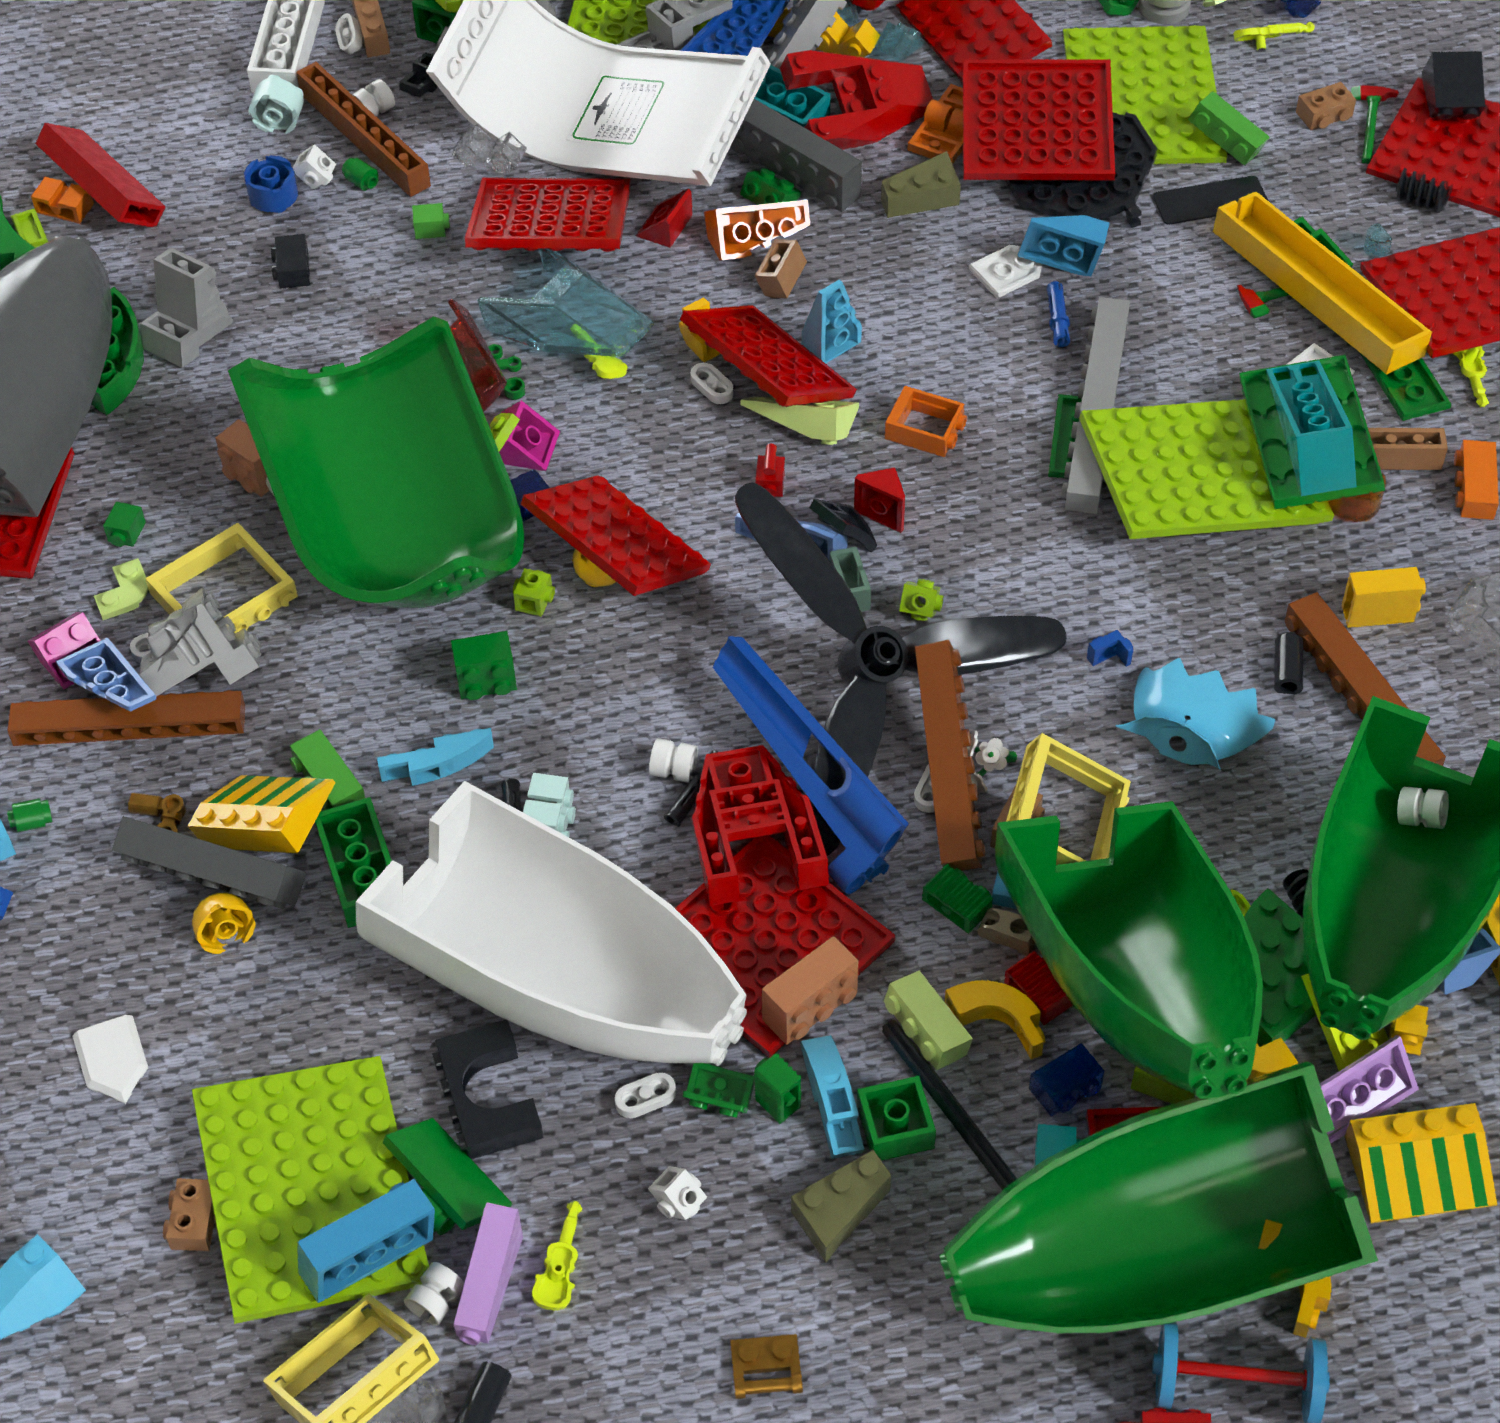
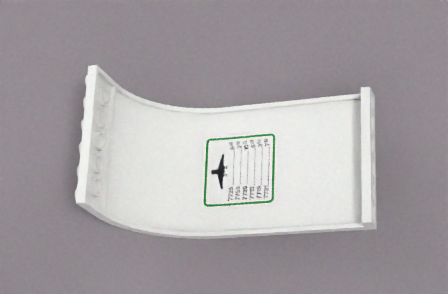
[426,0,771,186]

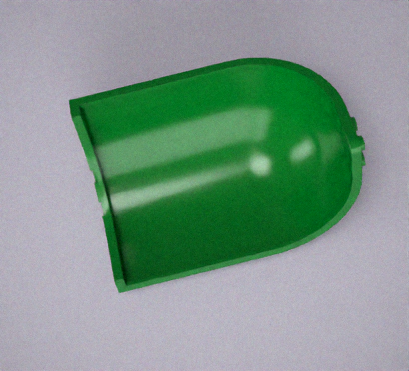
[228,316,524,608]

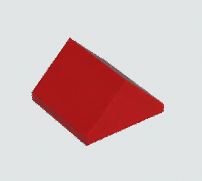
[635,188,693,248]
[854,467,905,533]

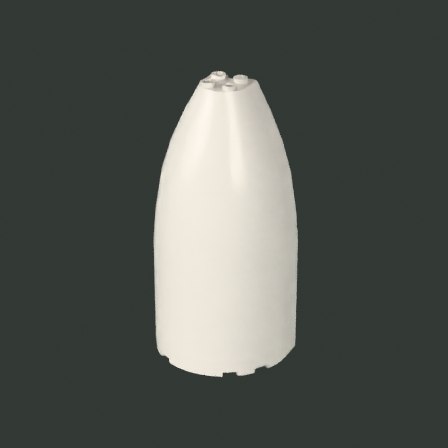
[356,781,747,1066]

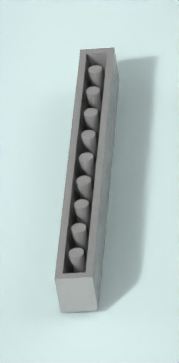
[1061,297,1130,514]

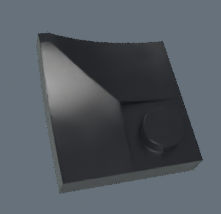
[809,498,877,552]

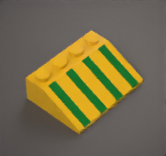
[188,775,335,853]
[1345,1103,1497,1223]

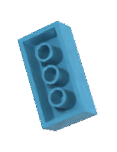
[298,1179,435,1303]

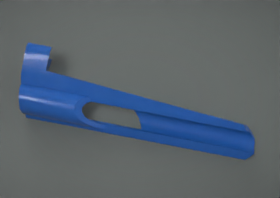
[713,636,909,894]

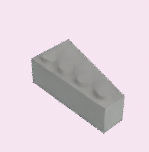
[766,0,847,69]

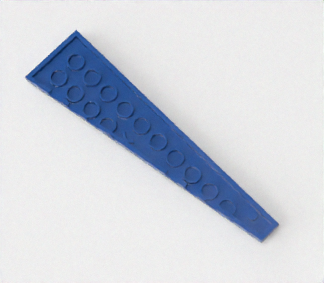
[680,0,790,56]

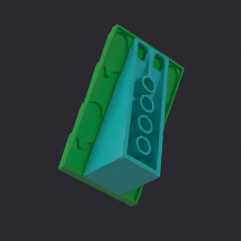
[1239,355,1385,509]

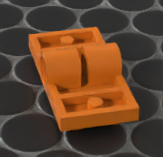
[907,84,963,164]

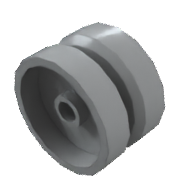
[1138,0,1191,25]

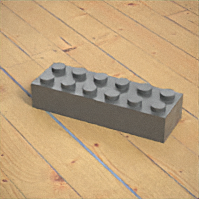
[730,99,862,212]
[112,816,307,909]

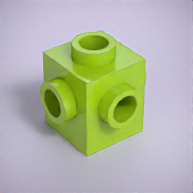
[513,568,555,617]
[899,579,944,621]

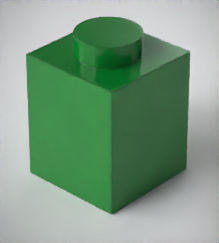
[103,501,146,547]

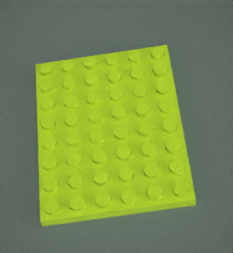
[1063,25,1227,164]
[1079,399,1335,539]
[192,1056,429,1324]

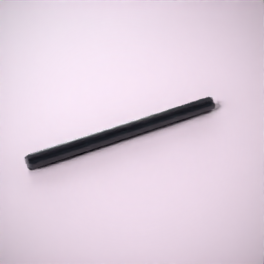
[882,1019,1017,1190]

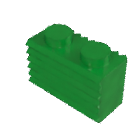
[922,864,993,934]
[754,1054,801,1124]

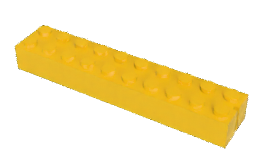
[1213,191,1432,374]

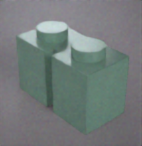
[829,546,871,611]

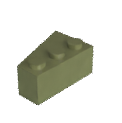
[881,151,961,218]
[791,1150,891,1263]

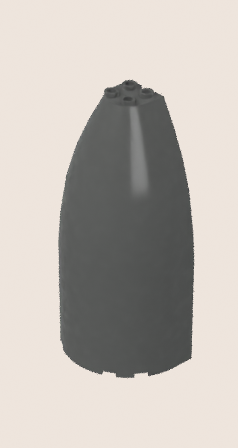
[0,236,112,517]

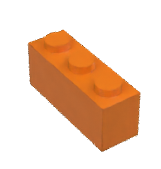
[1454,440,1499,520]

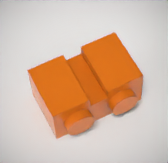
[31,177,94,224]

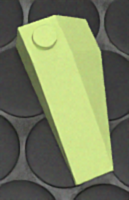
[740,397,859,445]

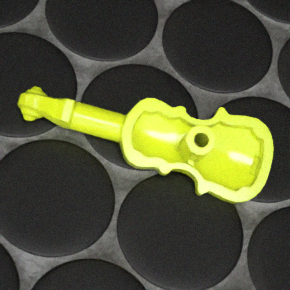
[1233,22,1315,50]
[571,323,628,379]
[1453,346,1489,407]
[531,1201,583,1310]

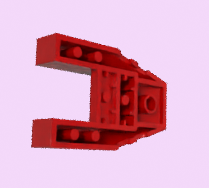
[780,50,933,150]
[692,745,829,906]

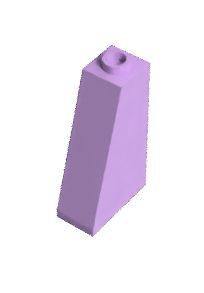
[454,1202,523,1345]

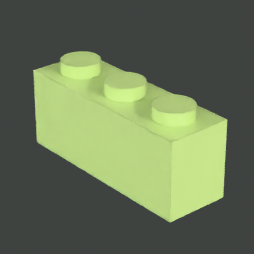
[883,970,973,1070]

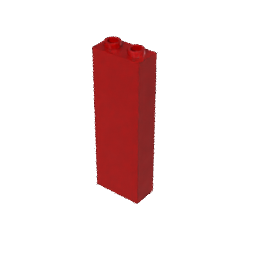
[35,122,166,228]

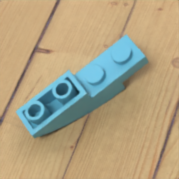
[377,728,494,786]
[800,1035,864,1159]

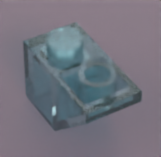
[875,21,927,62]

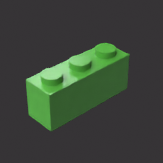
[1188,91,1270,166]
[289,729,365,811]

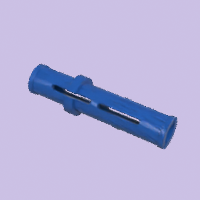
[1046,281,1070,348]

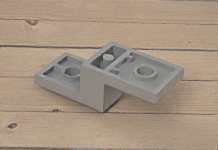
[617,0,733,51]

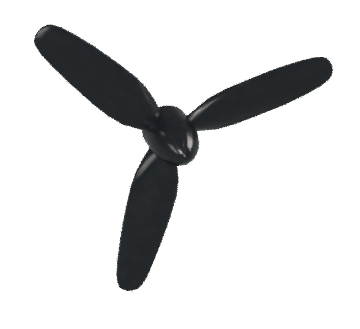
[735,482,1067,856]

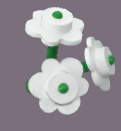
[967,730,1017,794]

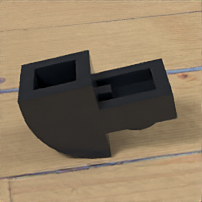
[399,52,438,98]

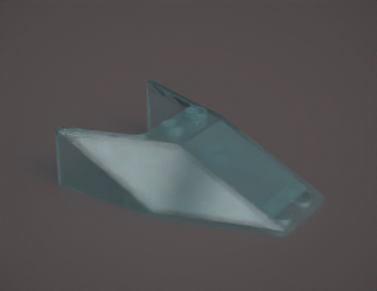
[477,248,654,357]

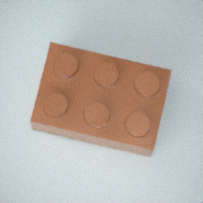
[762,936,858,1045]

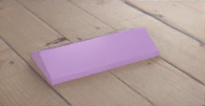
[1320,1035,1419,1144]

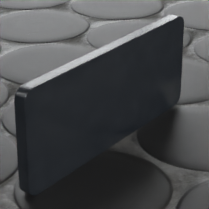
[1153,176,1268,225]

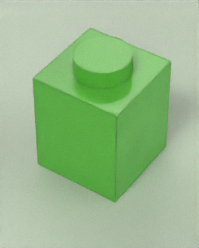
[412,203,450,239]

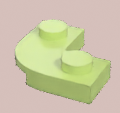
[94,558,149,621]

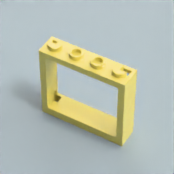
[145,523,298,633]
[1006,733,1131,865]
[263,1294,440,1423]

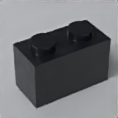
[271,234,310,289]

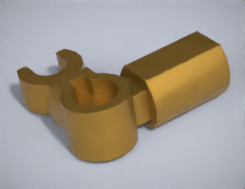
[128,793,186,833]

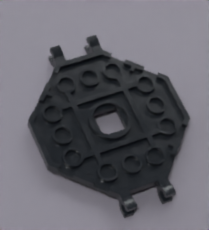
[1005,112,1157,228]

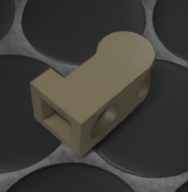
[977,908,1036,956]

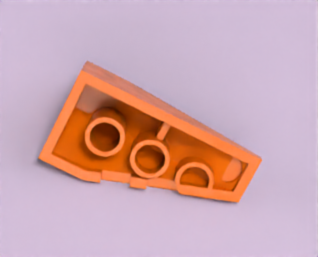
[704,200,810,261]

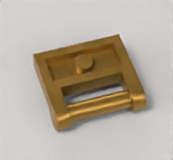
[730,1334,803,1399]

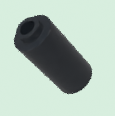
[1274,632,1304,695]
[454,1361,512,1423]

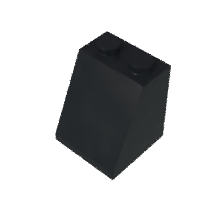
[1422,51,1485,120]

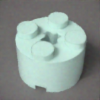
[248,75,304,134]

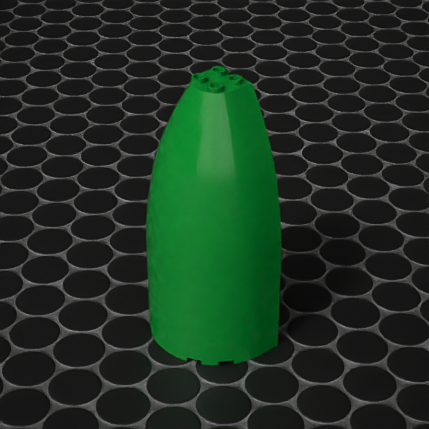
[1303,696,1500,1040]
[995,801,1263,1099]
[939,1061,1378,1333]

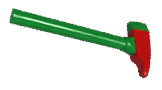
[1351,85,1399,164]
[1237,285,1289,318]

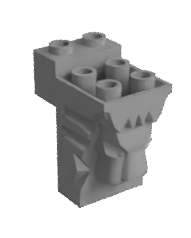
[140,248,233,368]
[139,588,262,697]

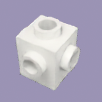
[293,144,336,189]
[648,1166,707,1220]

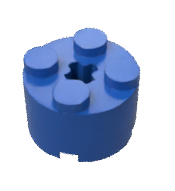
[244,155,298,213]

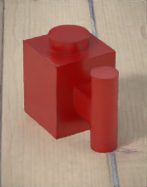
[755,443,785,497]

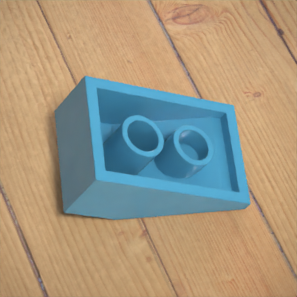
[1018,215,1109,277]

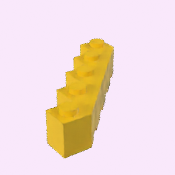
[768,8,881,57]

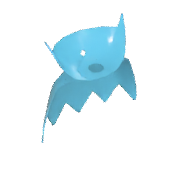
[1116,658,1275,770]

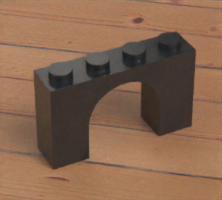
[432,1019,544,1159]

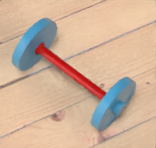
[1152,1322,1330,1423]

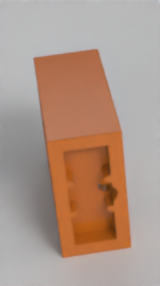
[885,386,967,457]

